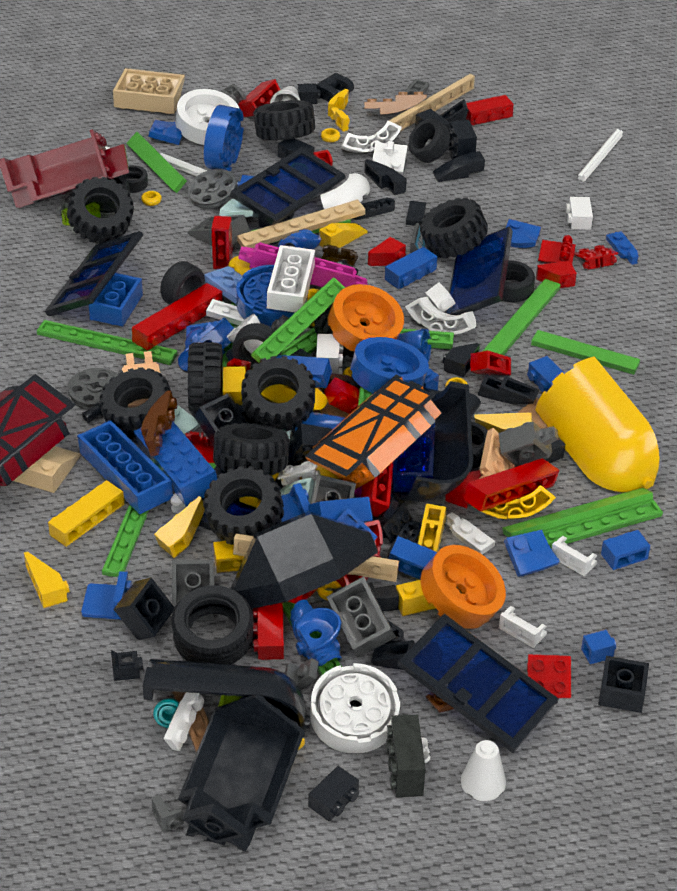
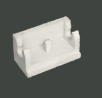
[552,536,597,576]
[499,606,547,648]

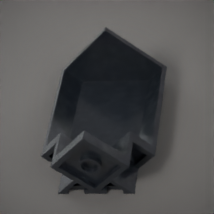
[178,694,305,851]

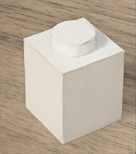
[425,282,455,312]

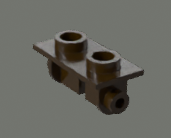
[321,244,358,266]

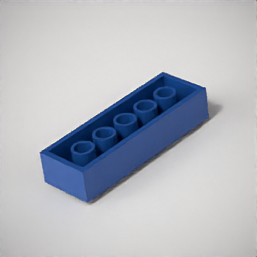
[77,420,173,514]
[134,422,217,506]

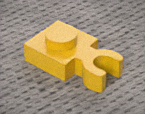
[330,107,350,131]

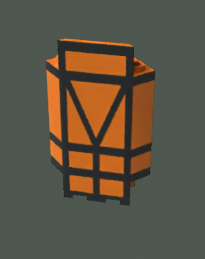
[305,374,441,489]

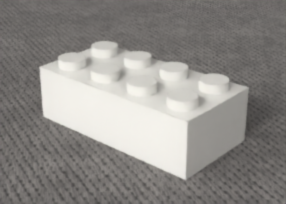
[267,245,315,313]

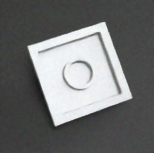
[373,141,407,175]

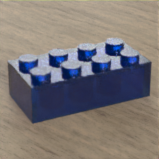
[393,423,435,492]

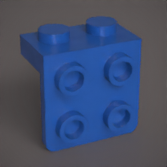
[281,483,310,522]
[81,571,132,620]

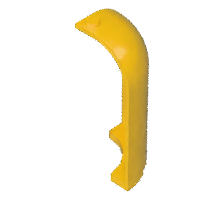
[535,357,659,492]

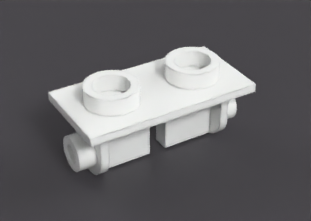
[278,461,320,486]

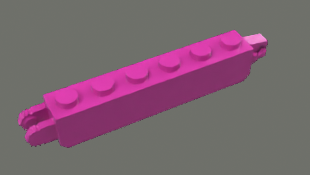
[238,242,368,288]

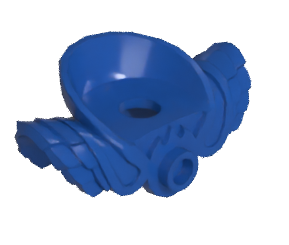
[278,229,321,250]
[178,318,234,372]
[290,600,342,667]

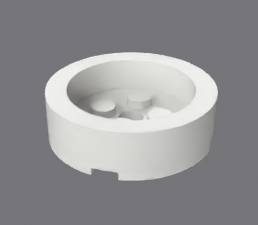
[175,89,239,145]
[310,663,400,753]

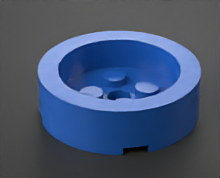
[204,105,244,172]
[236,265,308,327]
[350,337,429,393]

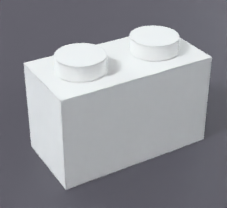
[566,197,593,230]

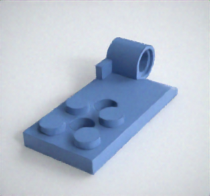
[204,266,242,304]

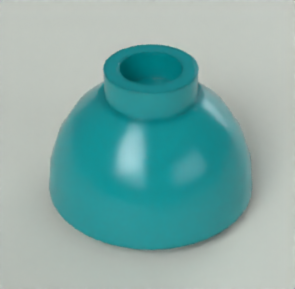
[153,698,180,728]

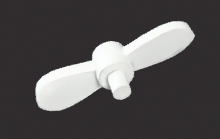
[422,738,430,763]

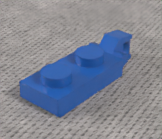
[606,231,639,265]

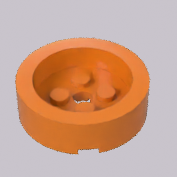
[328,284,404,352]
[420,545,506,629]

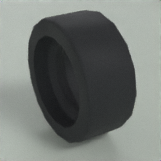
[121,165,148,193]

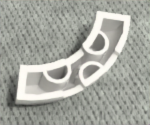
[341,121,402,153]
[320,173,370,209]
[405,297,476,335]

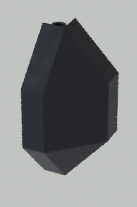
[230,511,378,609]

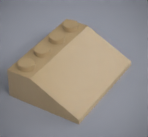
[113,68,185,114]
[14,446,81,493]

